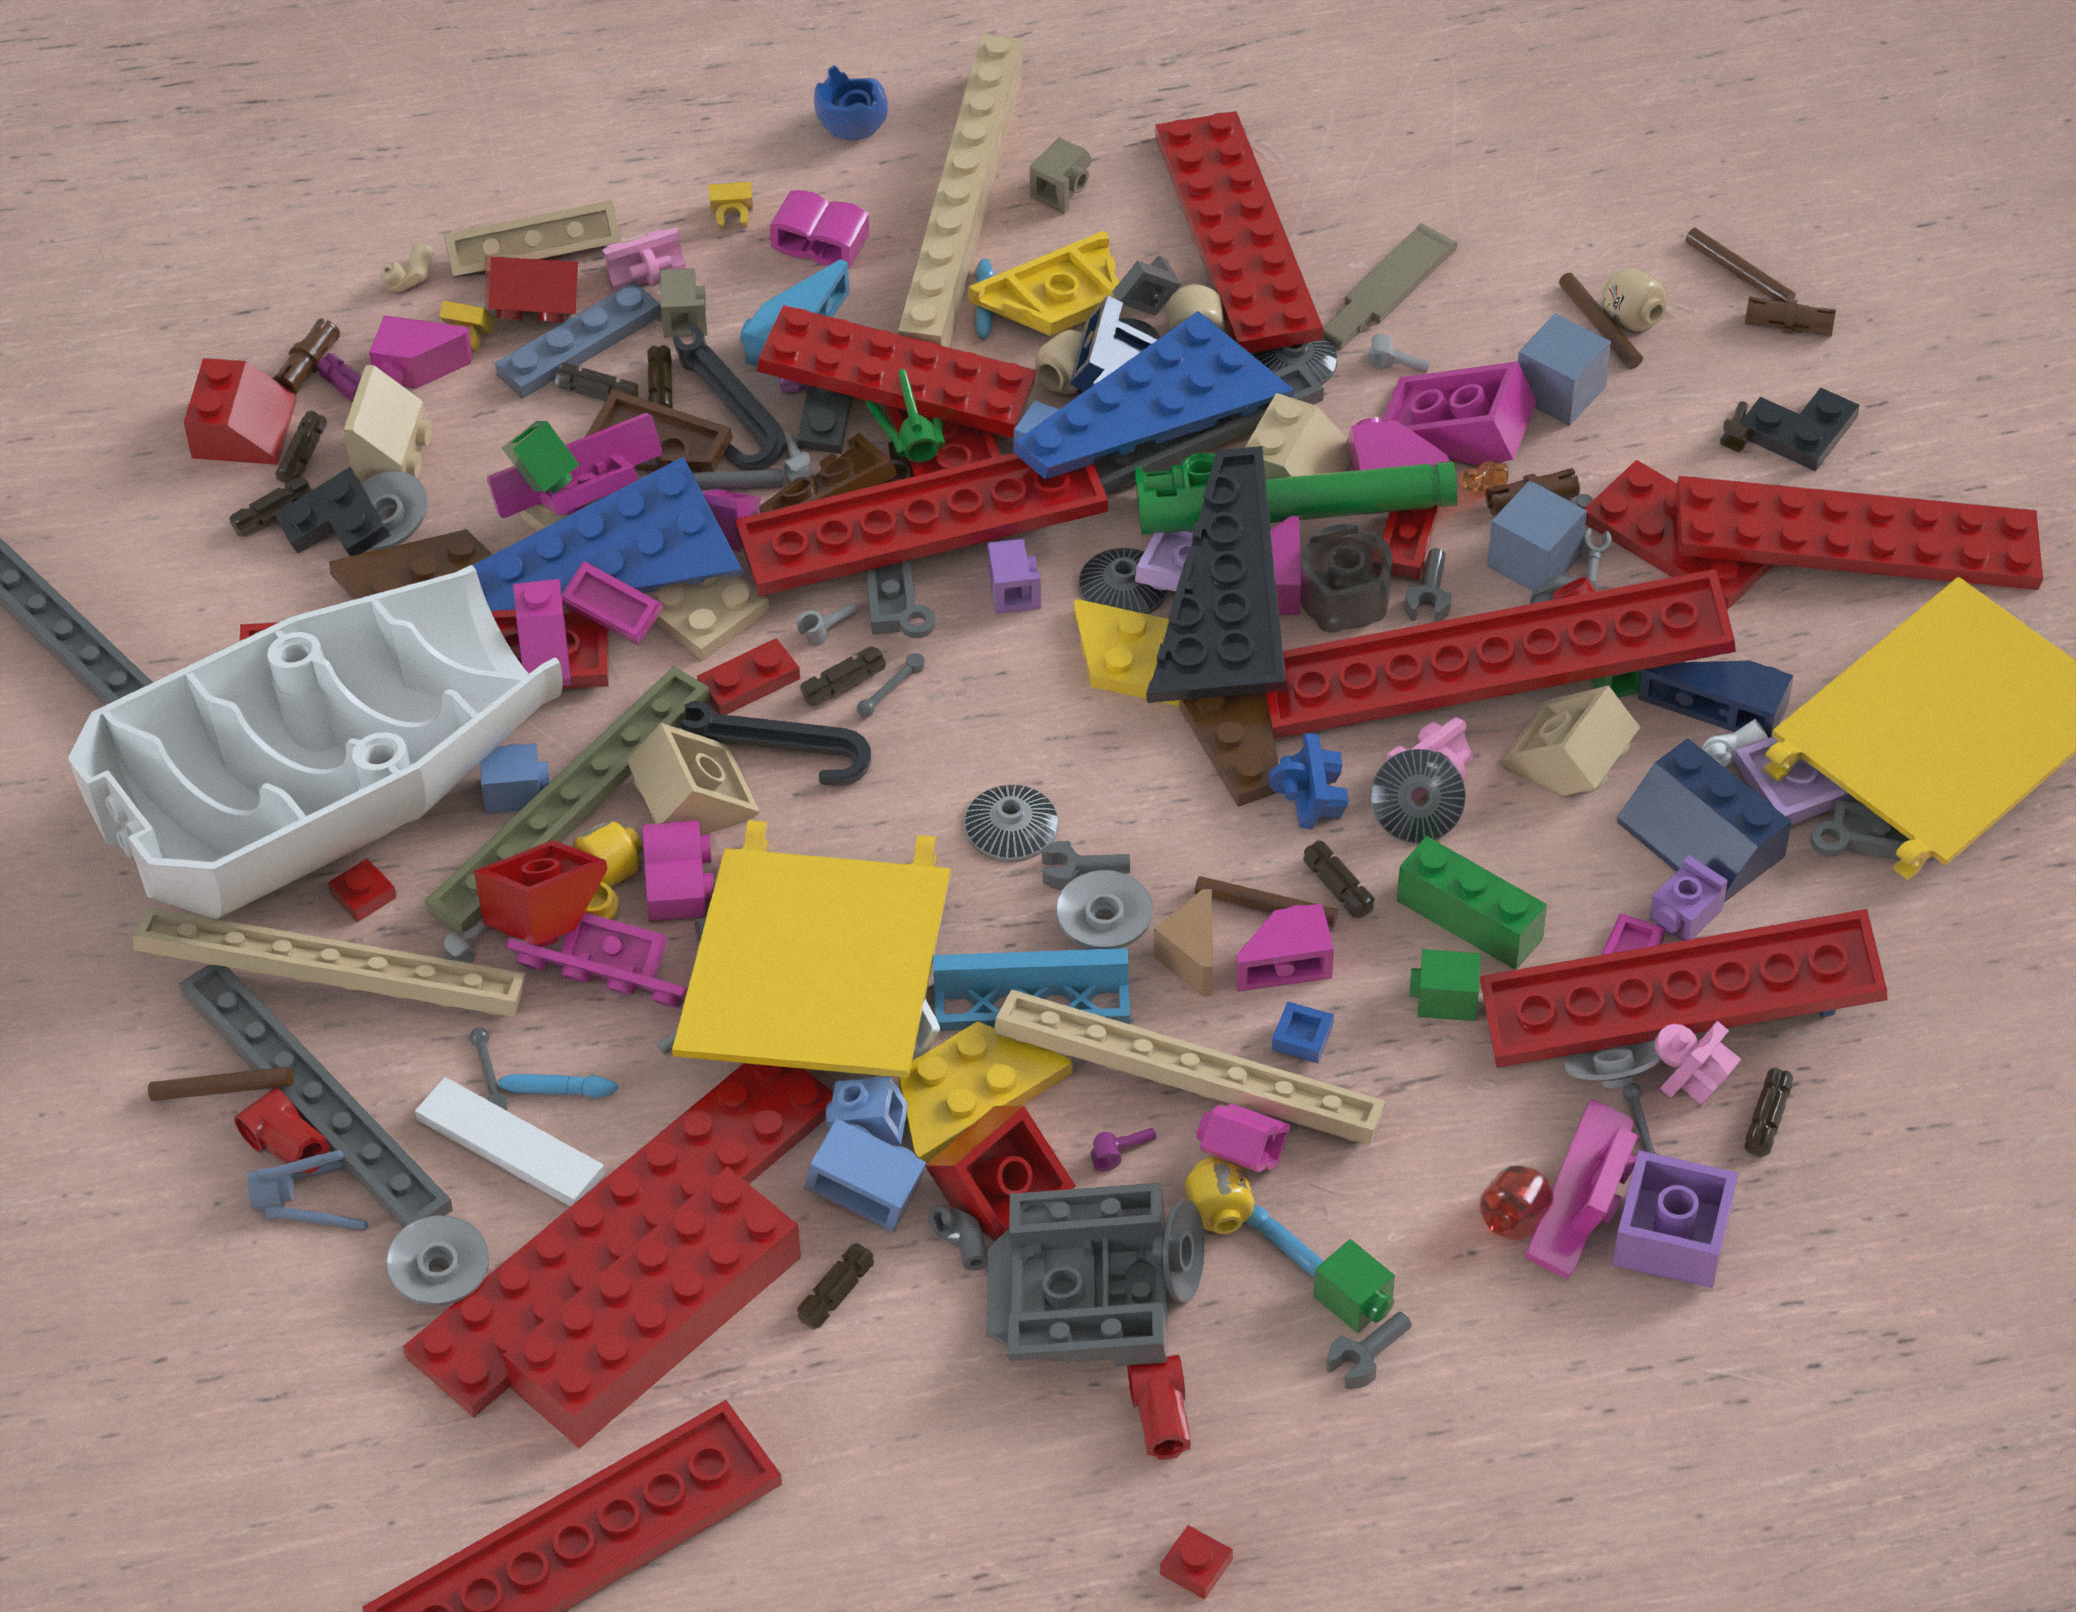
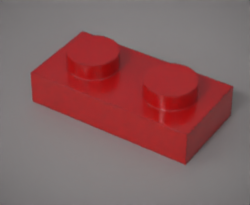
[1375,505,1439,580]
[697,638,800,715]

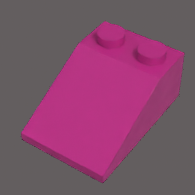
[1382,361,1537,465]

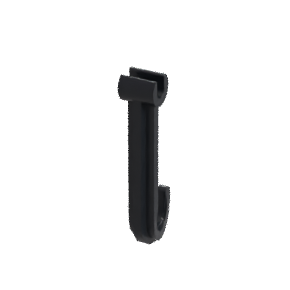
[673,325,786,471]
[681,701,871,786]

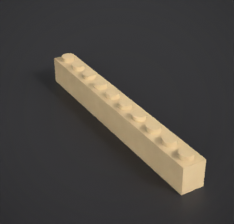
[898,34,1023,347]

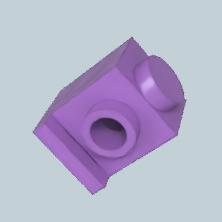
[988,539,1041,614]
[1650,855,1728,941]

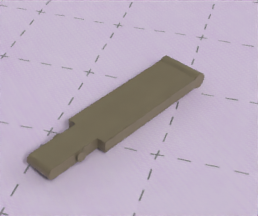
[1323,223,1457,348]

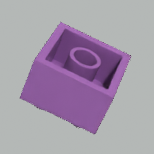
[1613,1150,1738,1288]

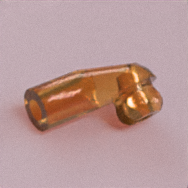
[1460,460,1509,498]

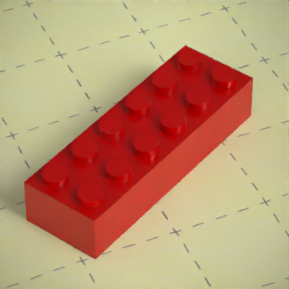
[503,1167,801,1449]

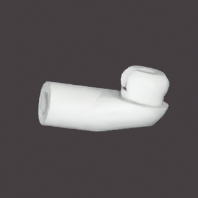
[1702,719,1768,767]

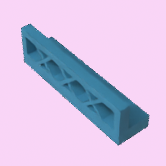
[933,948,1130,1031]

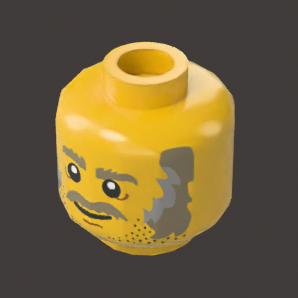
[573,820,644,888]
[1184,1156,1255,1234]

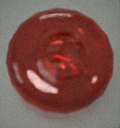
[1479,1166,1554,1240]

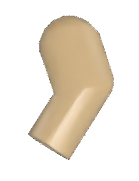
[381,243,433,292]

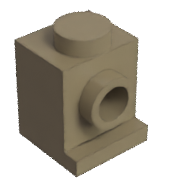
[1029,137,1092,214]
[660,268,707,338]

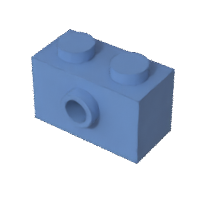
[804,1118,926,1232]

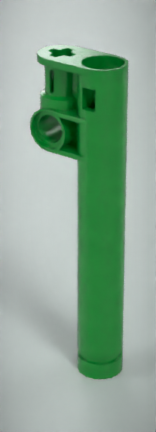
[1134,453,1458,535]

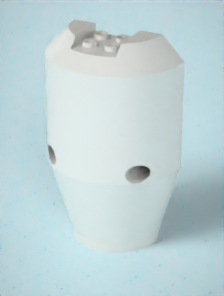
[68,565,563,920]

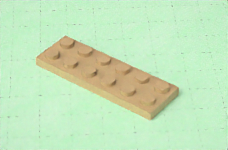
[520,498,770,661]

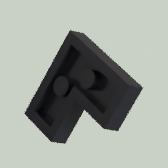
[1739,387,1860,472]
[274,467,391,556]

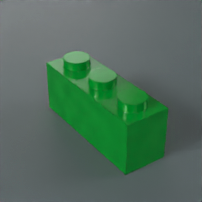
[1397,836,1547,970]

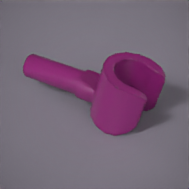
[1090,1128,1156,1171]

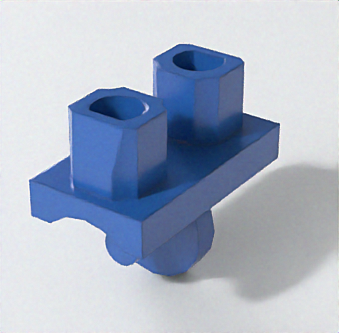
[1268,733,1349,829]

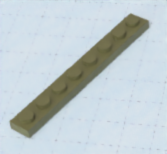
[425,666,710,934]

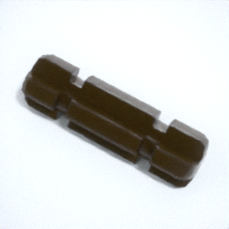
[647,345,673,409]
[554,362,639,401]
[275,410,327,484]
[229,477,312,537]
[800,646,886,706]
[1303,840,1375,918]
[1744,1067,1794,1157]
[797,1243,874,1329]

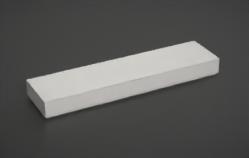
[415,1077,605,1207]

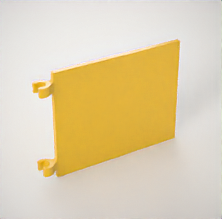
[1763,577,2076,880]
[672,820,951,1078]

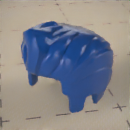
[814,65,888,141]

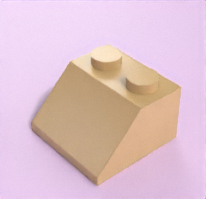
[343,365,432,483]
[1245,393,1351,479]
[1500,685,1640,796]
[626,723,760,835]

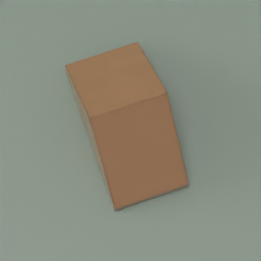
[1154,889,1213,996]

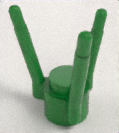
[866,369,945,463]

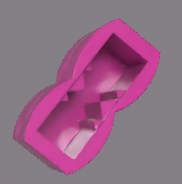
[770,190,869,269]
[642,821,714,921]
[1196,1103,1290,1172]

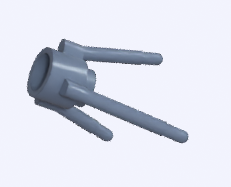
[248,1150,368,1230]

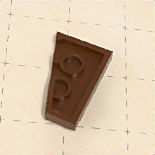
[585,389,733,472]
[758,433,897,513]
[329,529,493,599]
[1179,692,1279,807]

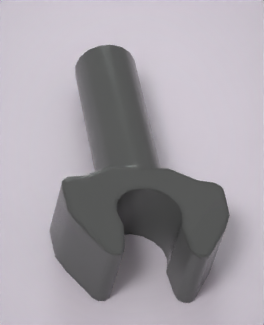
[1405,548,1452,622]
[1042,841,1130,890]
[1326,1311,1412,1389]

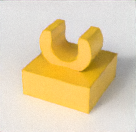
[708,181,753,229]
[439,300,495,351]

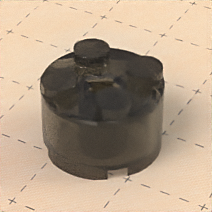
[1300,524,1393,633]

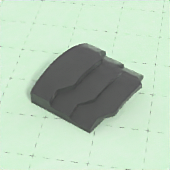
[986,1183,1168,1366]

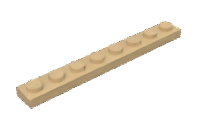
[133,907,526,1017]
[994,989,1386,1145]

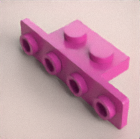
[487,413,662,518]
[506,913,688,1009]
[1525,1099,1638,1279]

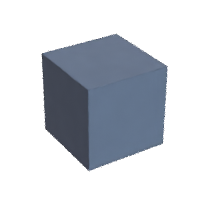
[1518,313,1611,426]
[1487,480,1587,591]

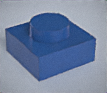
[1272,1001,1334,1063]

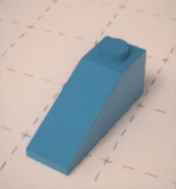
[740,259,850,367]

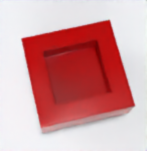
[328,858,396,923]
[1160,1525,1233,1599]

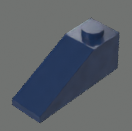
[1638,660,1794,738]

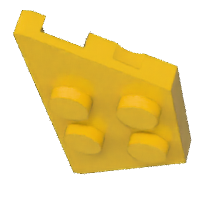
[968,230,1119,336]
[1073,599,1179,706]
[899,1021,1073,1164]

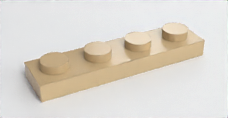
[443,200,621,277]

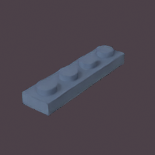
[495,281,661,399]

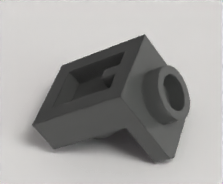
[1112,256,1181,316]

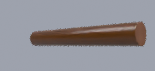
[1685,227,1796,302]
[1559,273,1643,369]
[1195,876,1338,927]
[148,1067,294,1101]

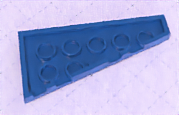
[1013,311,1294,479]
[472,456,745,611]

